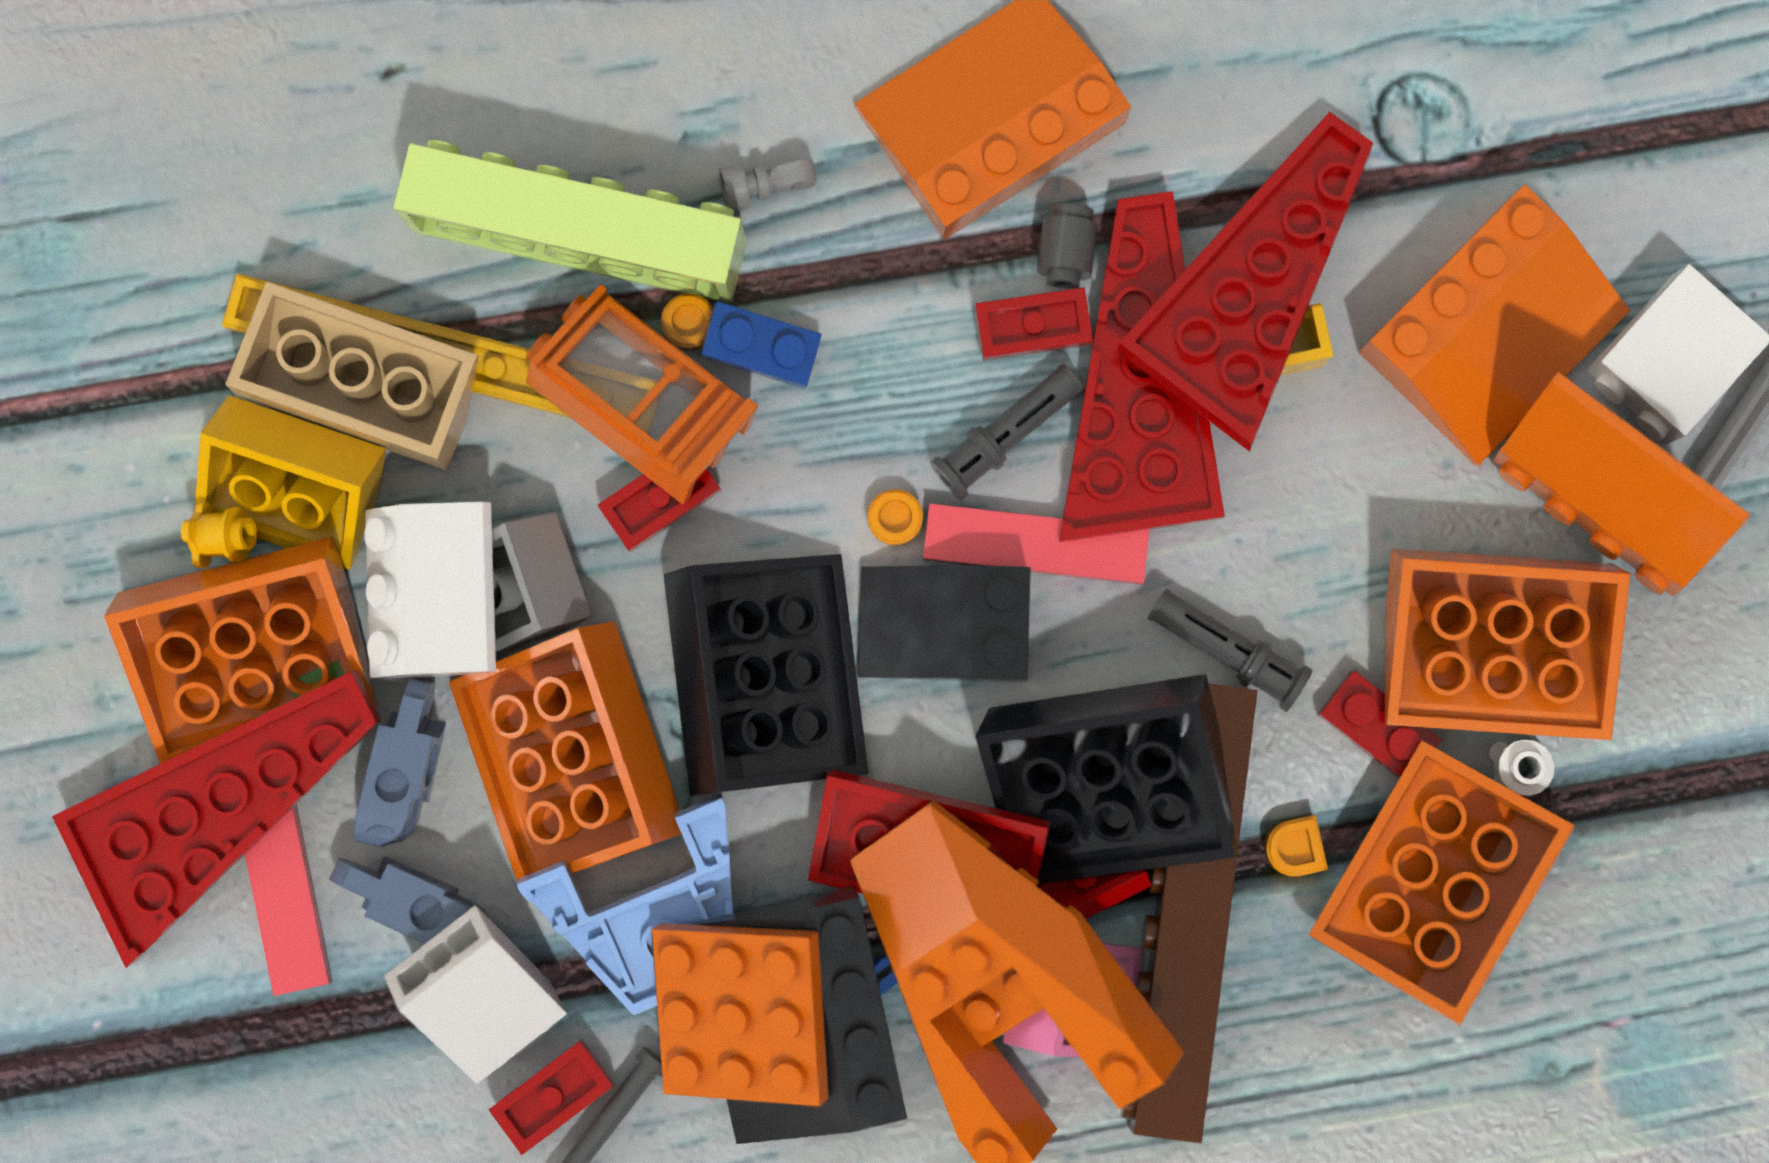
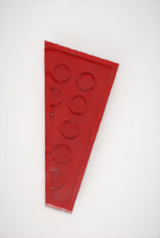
[1118,112,1373,452]
[52,670,381,968]

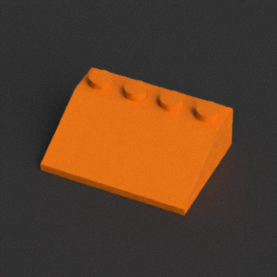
[854,0,1131,241]
[1358,184,1630,467]
[1493,372,1751,597]
[104,536,378,764]
[1385,548,1630,740]
[449,621,682,881]
[1309,741,1575,1027]

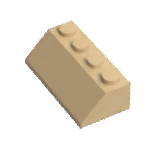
[225,281,479,471]

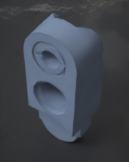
[354,678,446,848]
[329,856,489,944]

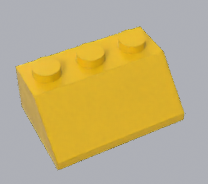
[194,395,386,570]

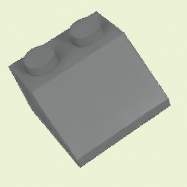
[492,512,592,655]

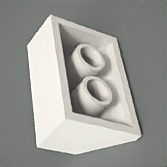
[364,502,496,678]

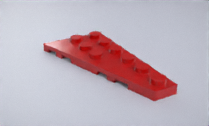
[1059,191,1225,542]

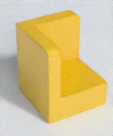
[1281,303,1334,376]

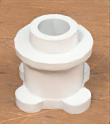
[1487,739,1555,796]

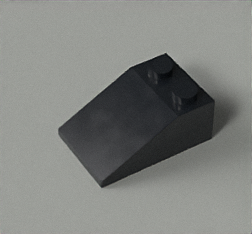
[858,565,1031,683]

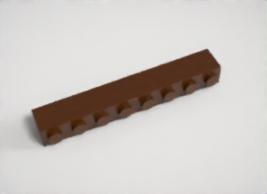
[1121,684,1258,1144]

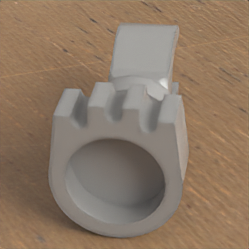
[719,159,817,212]

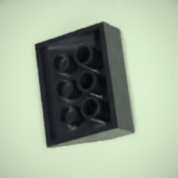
[664,554,869,796]
[975,674,1237,884]
[689,886,908,1144]

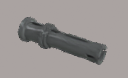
[930,364,1085,500]
[1147,588,1313,712]

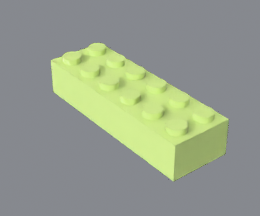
[393,140,747,305]

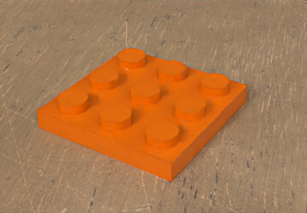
[652,923,829,1106]

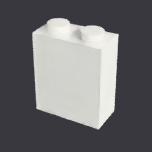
[1586,264,1769,444]
[384,905,567,1084]

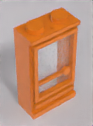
[526,284,758,504]

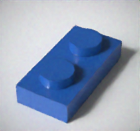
[699,301,822,389]

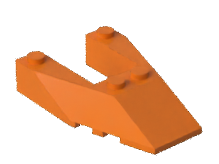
[850,800,1185,1163]

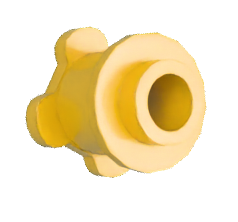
[181,502,257,568]

